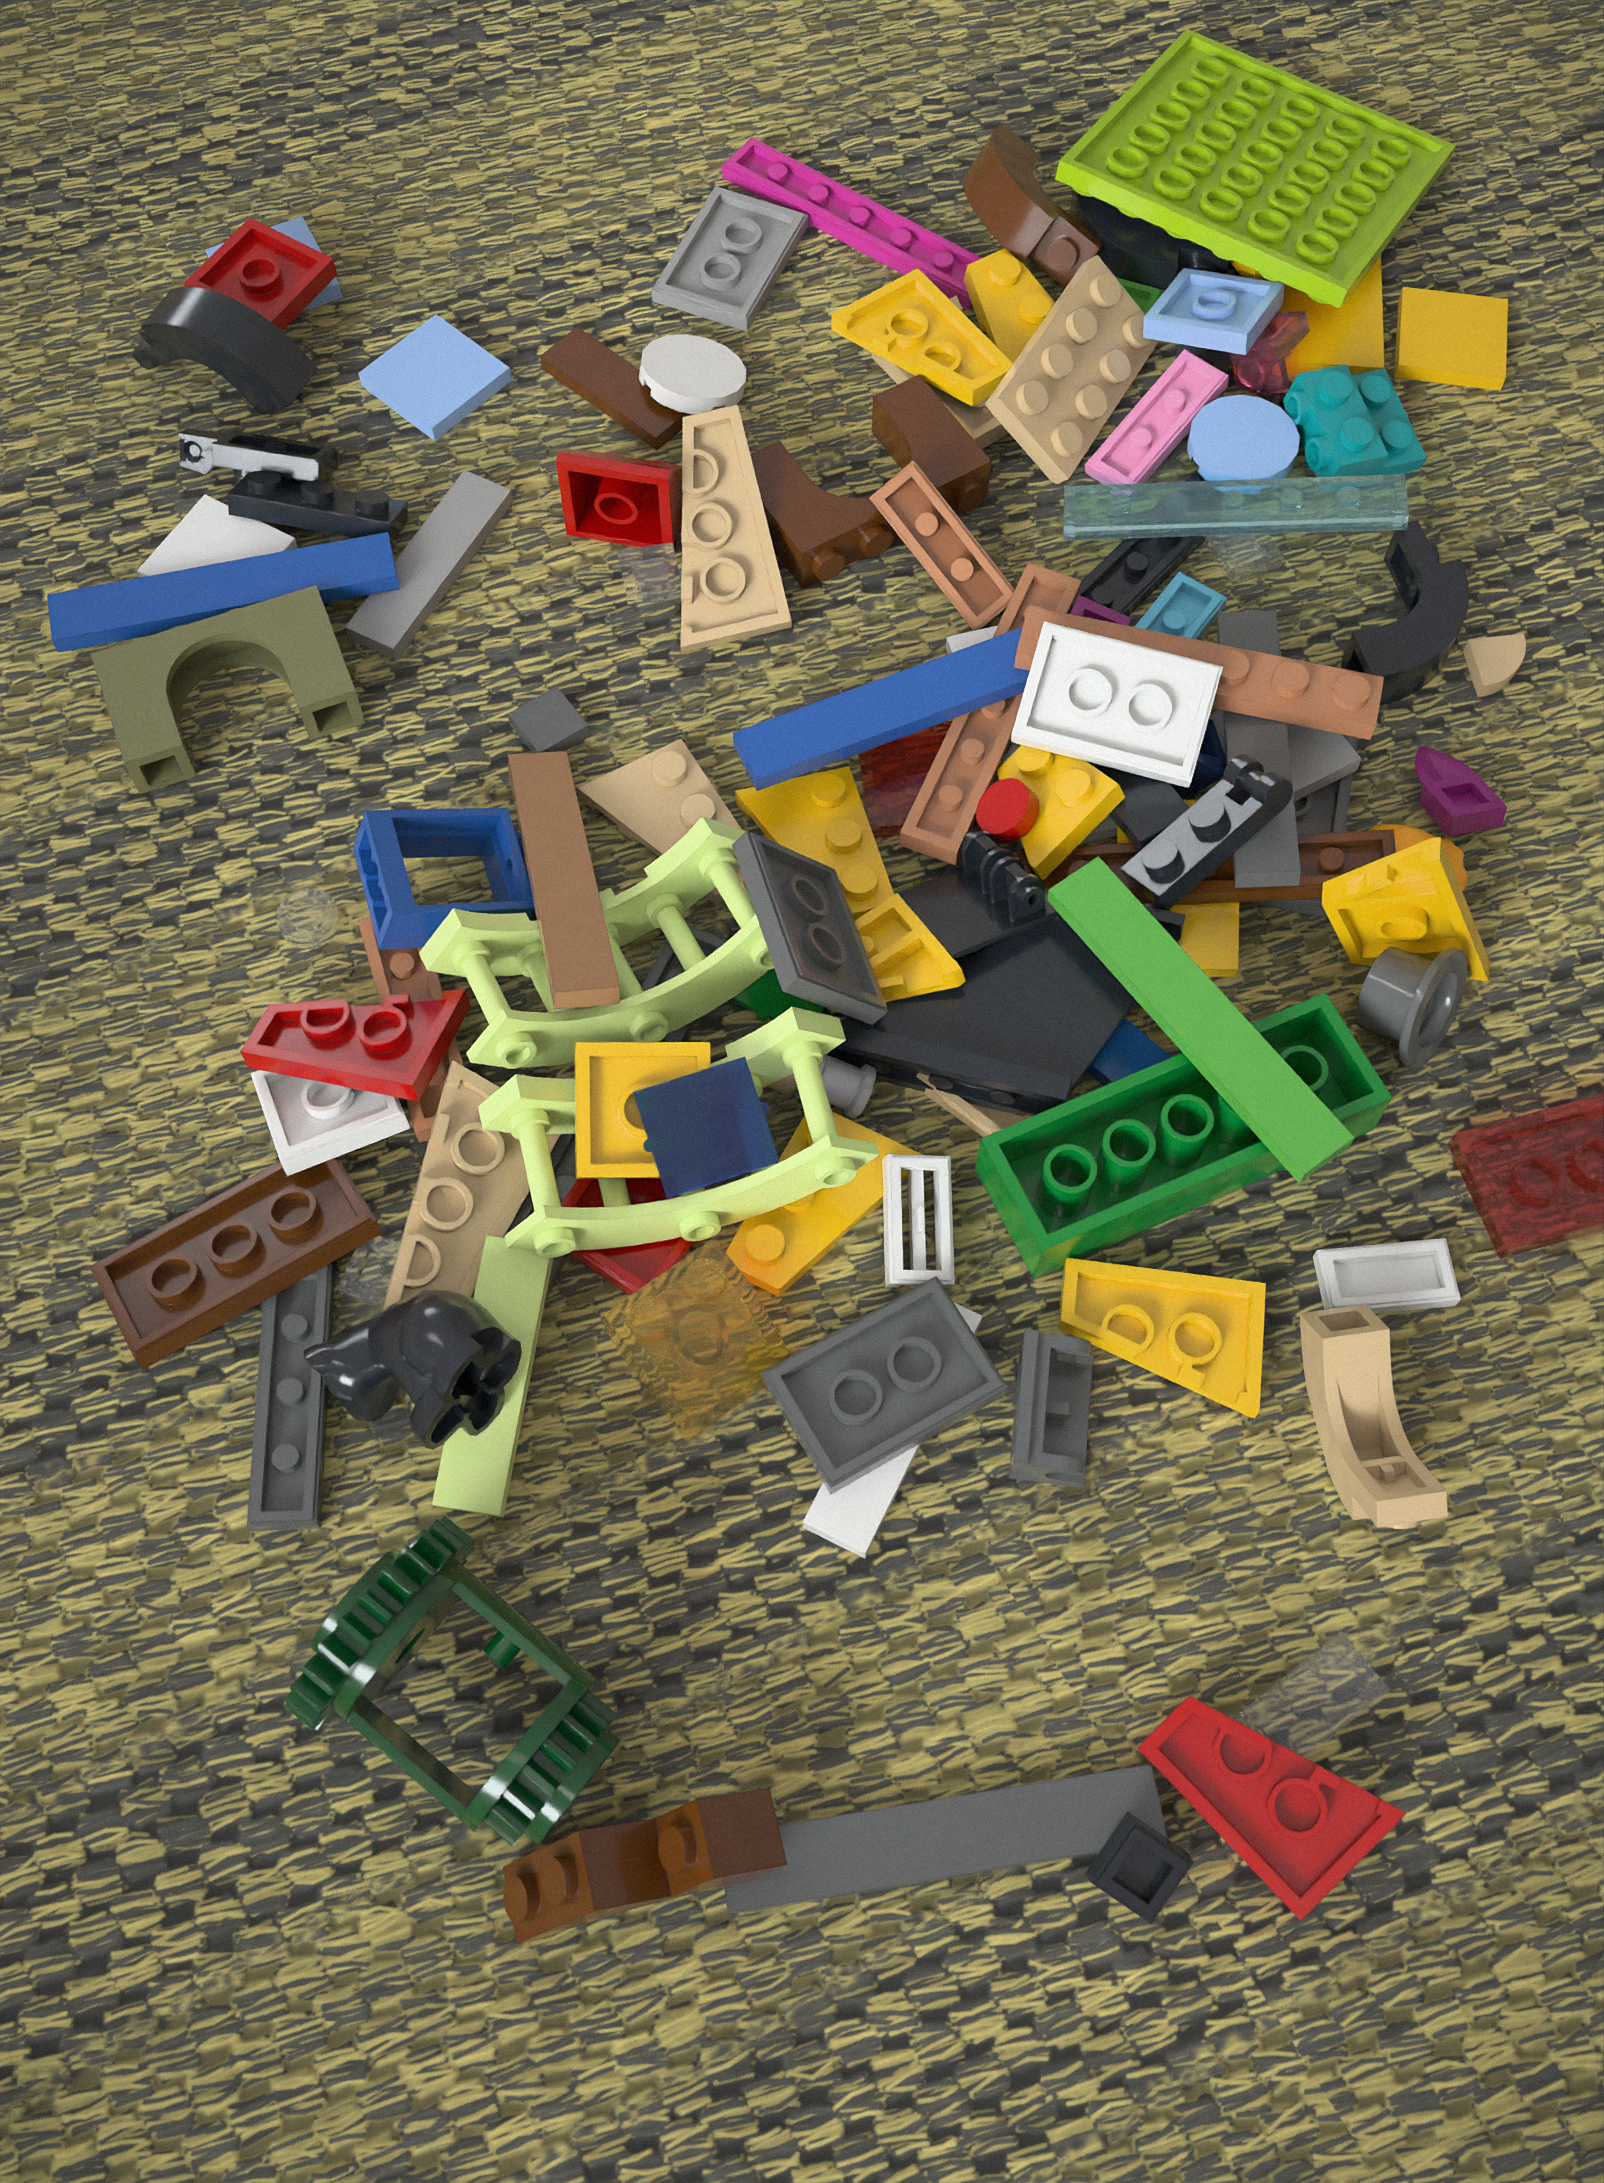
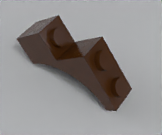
[503,1788,787,1944]

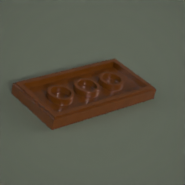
[89,1157,383,1370]

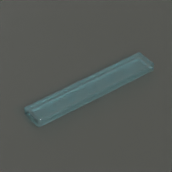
[1063,474,1409,540]

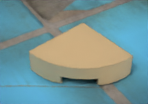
[1463,633,1526,697]

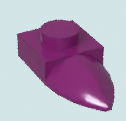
[1414,746,1507,837]

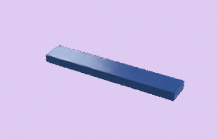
[47,532,400,653]
[733,627,1030,791]

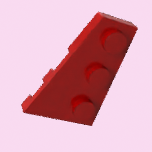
[240,989,471,1102]
[1137,1695,1407,1921]

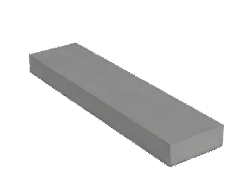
[345,470,514,660]

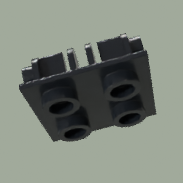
[894,831,1060,959]

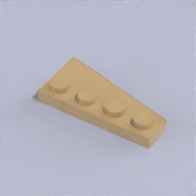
[381,1060,561,1313]

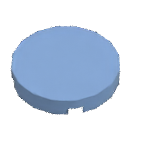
[1187,394,1300,493]

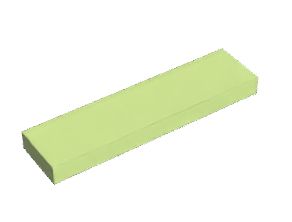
[432,1236,554,1517]

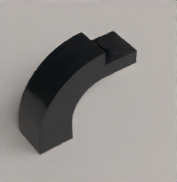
[1070,190,1229,292]
[131,287,318,415]
[1340,520,1469,706]

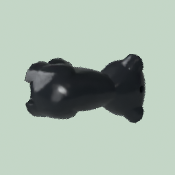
[304,1290,522,1450]

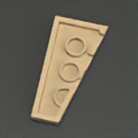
[681,405,792,652]

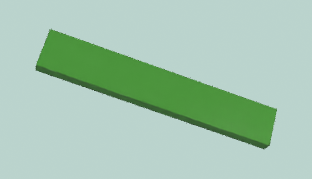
[1047,856,1355,1184]

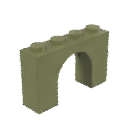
[90,585,366,794]

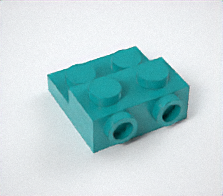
[1283,364,1427,492]

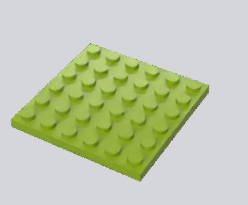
[1055,29,1456,309]

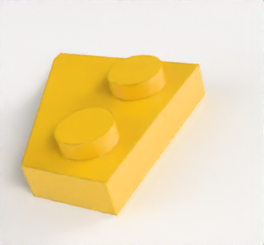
[828,893,966,1013]

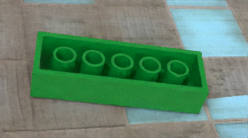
[975,992,1392,1279]

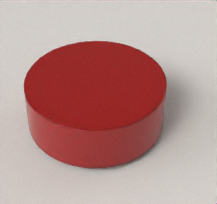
[976,778,1040,843]

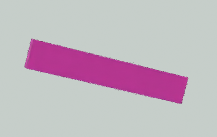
[722,137,982,310]

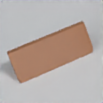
[869,460,1015,631]

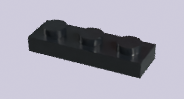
[228,471,408,543]

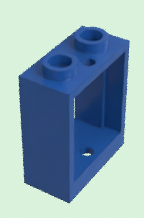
[353,808,536,950]

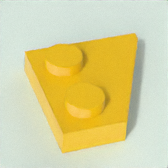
[997,745,1125,881]

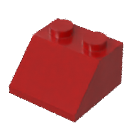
[556,449,683,553]

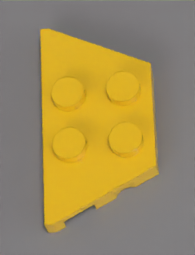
[1322,837,1489,982]

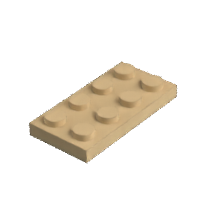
[985,255,1160,484]

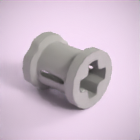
[795,1054,876,1120]

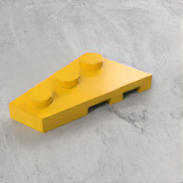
[963,248,1055,363]
[831,268,1013,406]
[721,1112,923,1297]

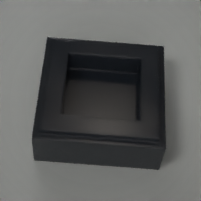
[1086,1812,1194,1924]

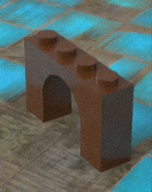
[750,375,992,588]

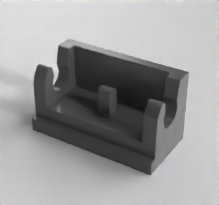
[1008,1329,1094,1488]

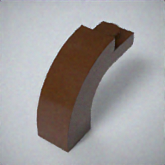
[963,123,1103,288]

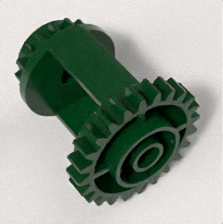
[284,1515,621,1846]

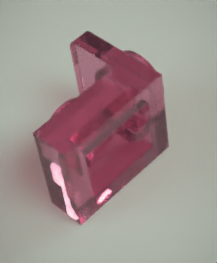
[1229,311,1310,393]

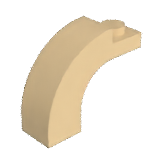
[1300,1304,1448,1529]

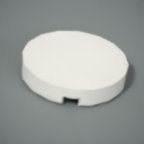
[639,334,746,415]

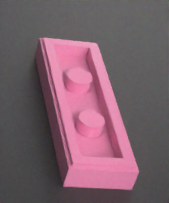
[1085,349,1229,500]

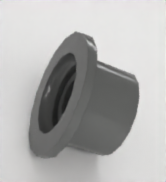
[1356,946,1467,1069]

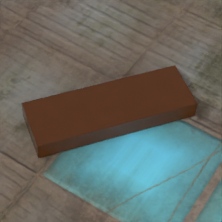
[540,326,692,450]

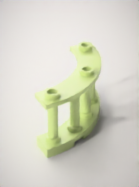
[419,816,774,1069]
[478,1007,880,1258]

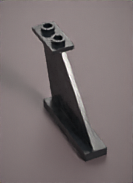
[827,903,1186,1117]

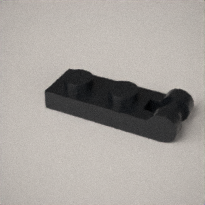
[1121,754,1293,911]

